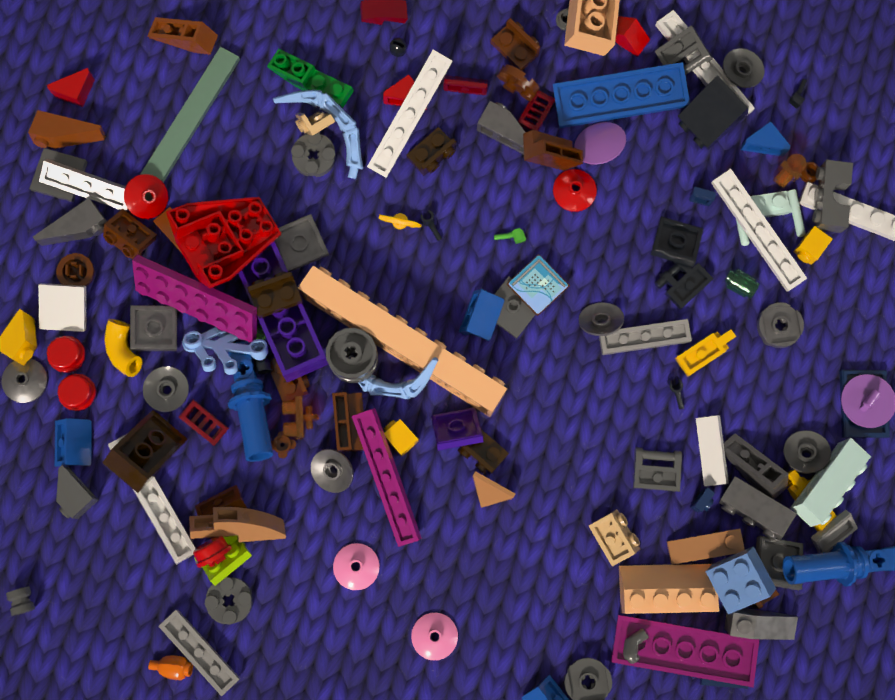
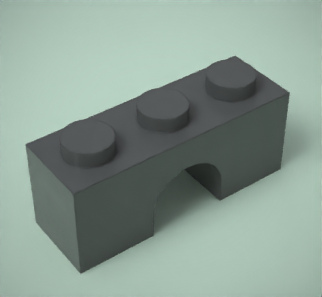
[812,160,853,233]

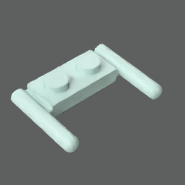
[736,189,806,246]

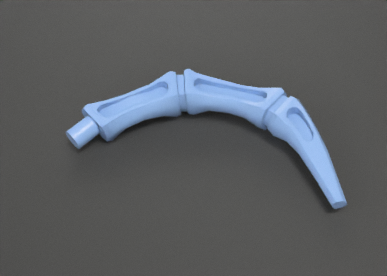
[273,90,364,179]
[349,355,438,399]

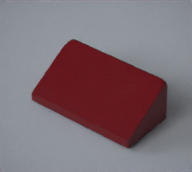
[443,75,488,95]

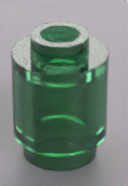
[724,268,760,299]

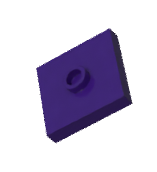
[431,407,483,451]

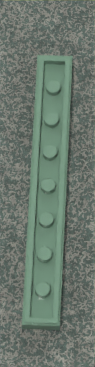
[140,47,240,201]

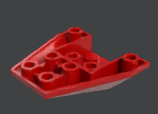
[166,197,281,289]

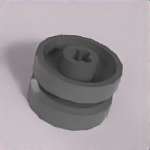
[326,328,379,383]

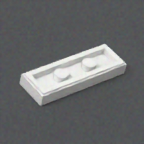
[696,415,729,486]

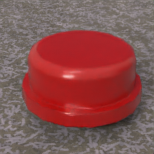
[47,336,86,373]
[57,374,96,411]
[193,536,232,568]

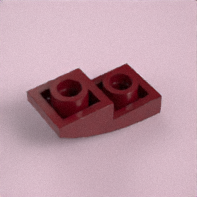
[360,0,408,25]

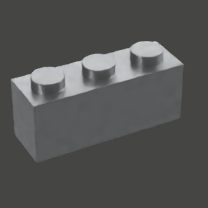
[719,477,797,540]

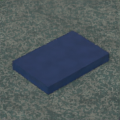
[839,370,890,438]

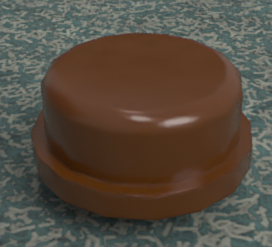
[56,253,95,287]

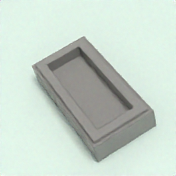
[811,510,858,553]

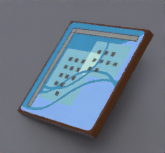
[507,254,570,316]

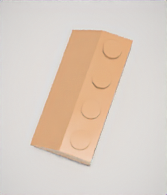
[619,564,719,614]

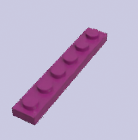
[352,408,422,547]

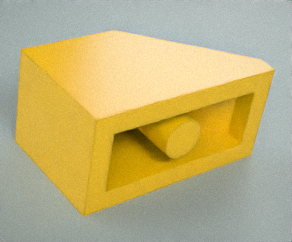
[0,309,37,366]

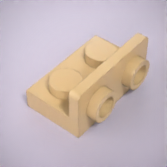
[295,111,335,136]
[589,509,640,566]

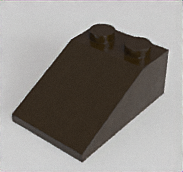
[102,410,188,493]

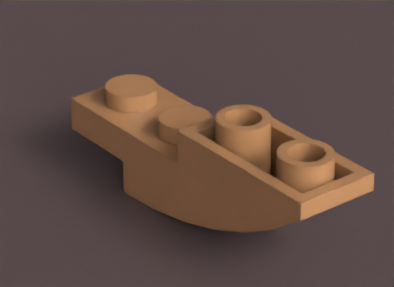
[189,507,286,542]

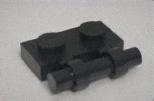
[654,262,714,310]

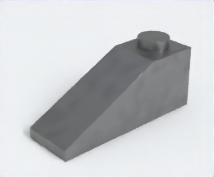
[477,101,526,155]
[33,198,107,246]
[724,433,789,500]
[724,608,798,640]

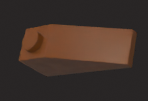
[147,17,218,55]
[28,110,106,149]

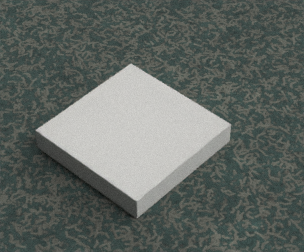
[38,283,86,332]

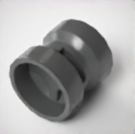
[6,586,35,616]

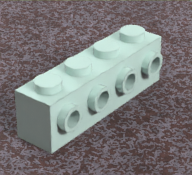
[790,438,871,527]

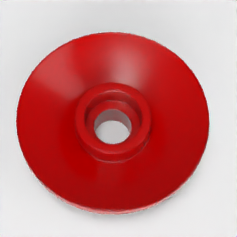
[553,169,597,212]
[124,174,168,219]

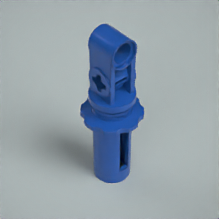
[228,340,273,462]
[783,542,895,587]

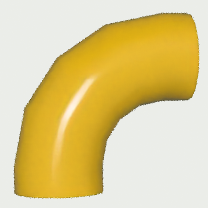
[104,319,142,377]

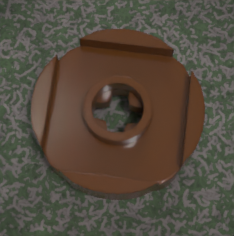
[497,64,539,101]

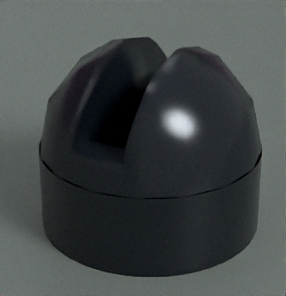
[389,38,407,57]
[254,357,273,374]

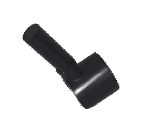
[789,79,807,109]
[421,210,442,241]
[667,376,684,409]

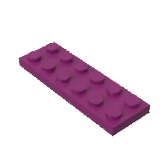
[132,254,257,343]
[611,615,759,688]

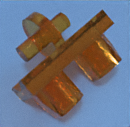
[773,154,806,188]
[282,396,319,440]

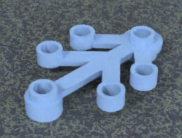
[182,327,269,375]

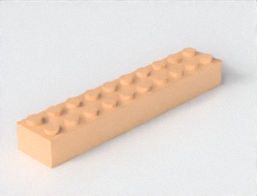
[298,266,507,417]

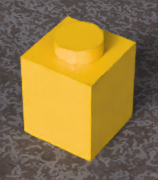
[793,226,833,264]
[384,419,419,457]

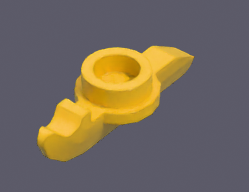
[379,213,422,229]

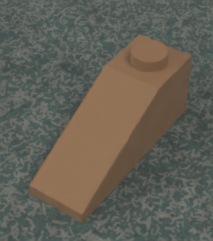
[667,529,745,565]

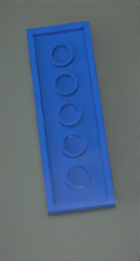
[553,62,690,128]

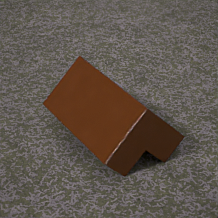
[523,130,583,171]
[332,392,364,453]

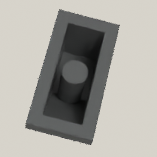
[56,465,99,519]

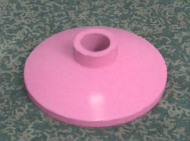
[333,543,380,590]
[411,613,458,660]

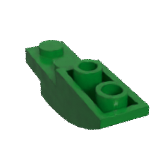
[267,48,354,109]

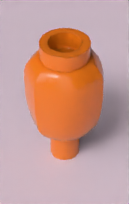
[148,655,193,680]

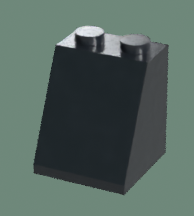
[678,75,748,150]

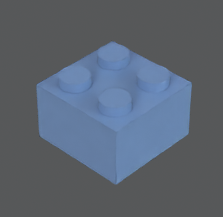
[705,546,776,614]

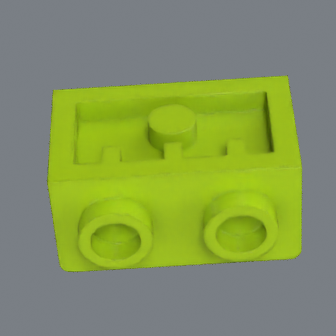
[194,535,252,586]

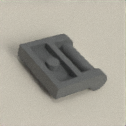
[655,25,713,75]
[633,447,682,492]

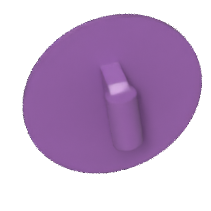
[574,122,626,165]
[841,374,895,428]

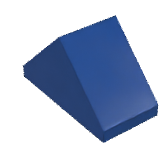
[741,122,790,157]

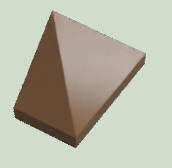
[472,471,515,508]

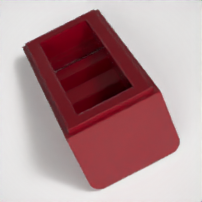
[518,90,555,132]
[178,399,229,446]

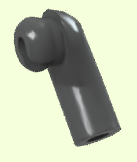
[623,628,649,664]

